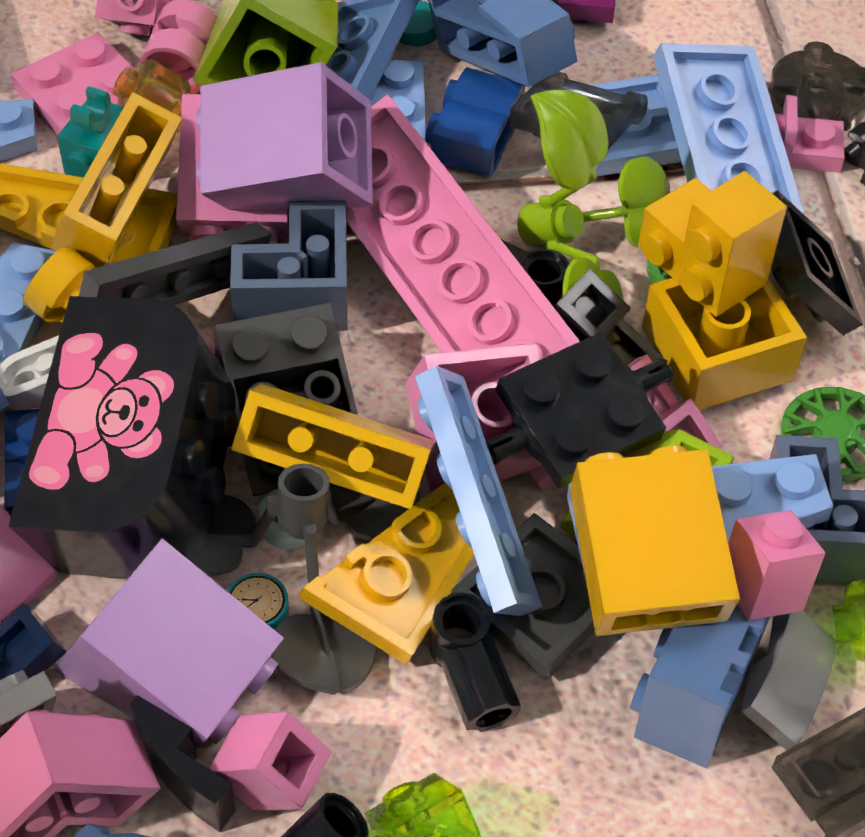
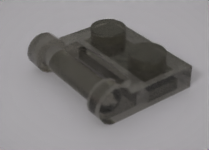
[509,72,648,150]

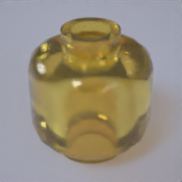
[113,59,191,133]

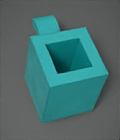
[57,86,124,177]

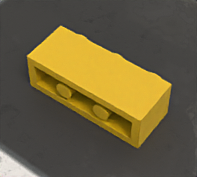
[51,92,183,268]
[231,384,435,509]

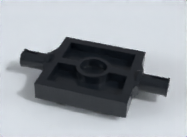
[486,331,674,489]

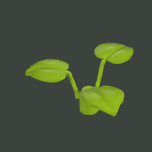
[517,90,671,318]

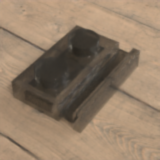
[772,707,865,837]

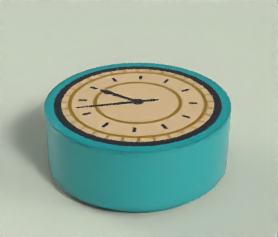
[227,573,289,630]

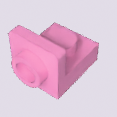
[775,95,845,173]

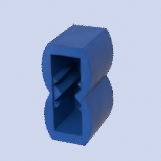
[425,67,525,177]

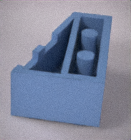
[428,0,578,87]
[630,605,770,769]

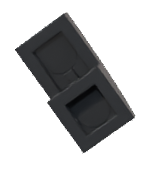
[554,269,663,365]
[129,695,236,832]

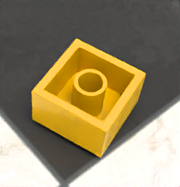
[642,278,807,410]

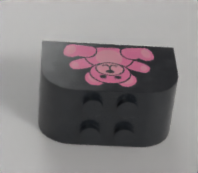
[9,296,238,578]

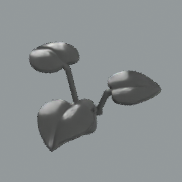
[190,464,420,695]

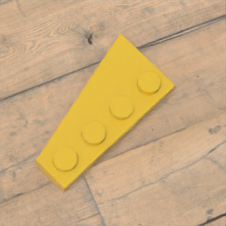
[0,163,177,265]

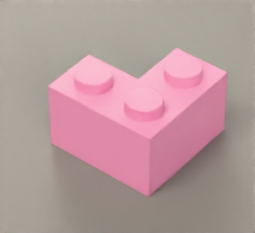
[0,710,161,837]

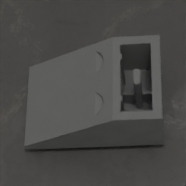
[215,303,358,497]

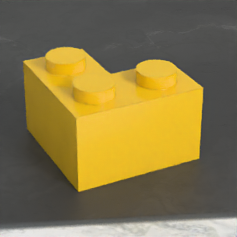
[638,171,787,317]

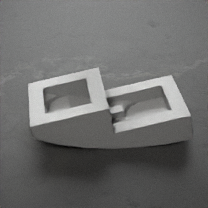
[741,611,837,751]

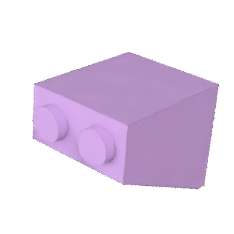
[196,62,373,209]
[54,538,284,747]

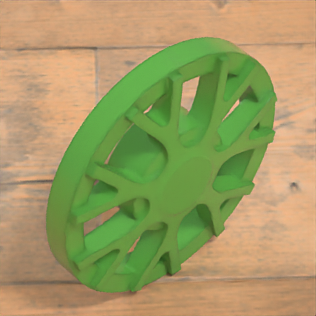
[780,387,865,482]

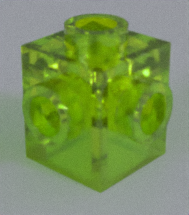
[364,772,482,837]

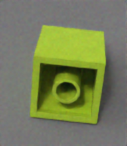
[193,0,338,86]

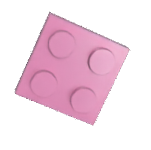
[11,32,155,135]

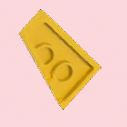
[298,483,474,665]

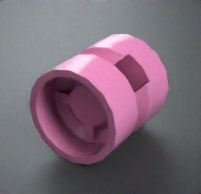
[139,0,217,98]

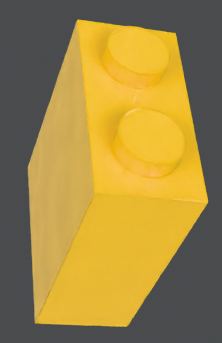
[570,446,740,636]

